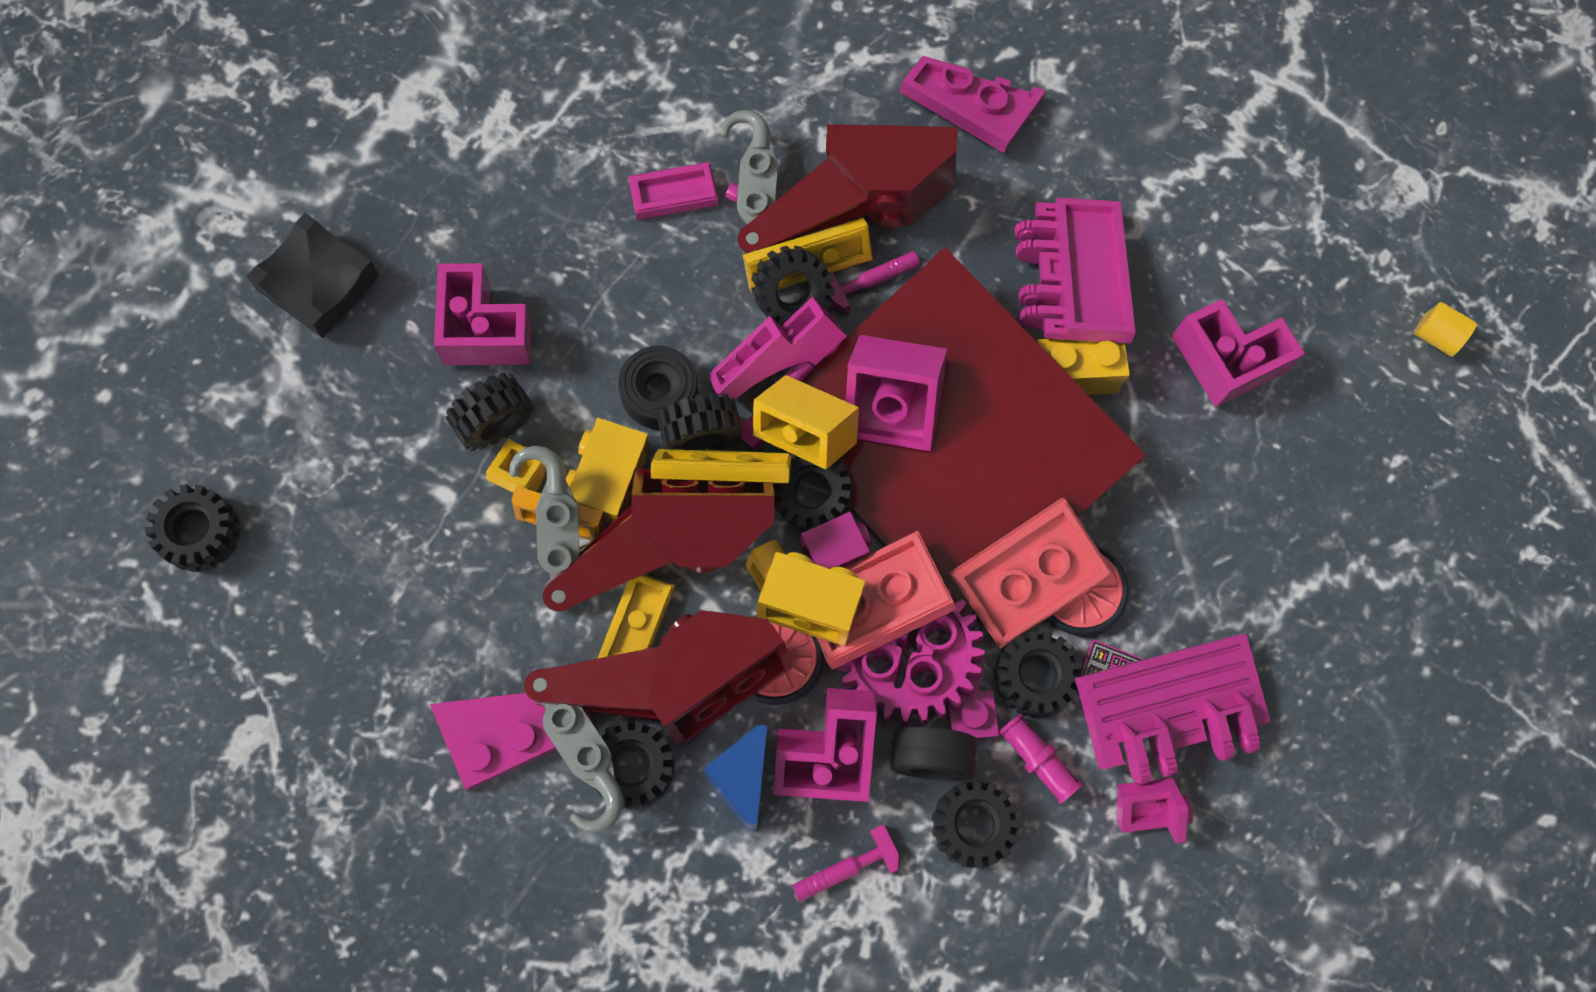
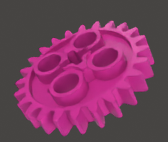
[838,588,985,727]

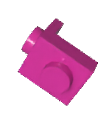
[1116,777,1193,844]

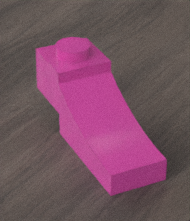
[708,296,847,400]

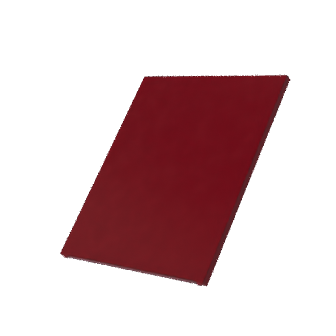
[802,247,1146,617]

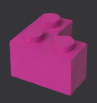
[434,263,532,365]
[1171,299,1305,408]
[773,688,877,802]

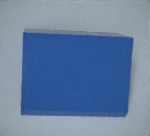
[704,725,767,831]

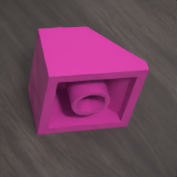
[846,335,947,452]

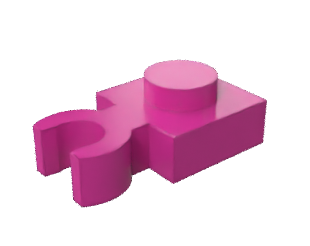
[946,661,999,740]

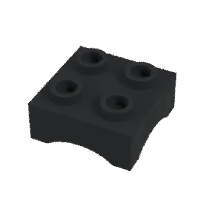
[246,213,379,339]

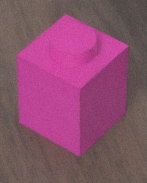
[799,512,872,569]

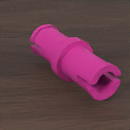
[999,713,1083,804]

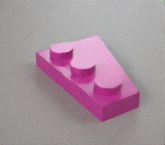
[899,56,1046,153]
[430,693,596,791]

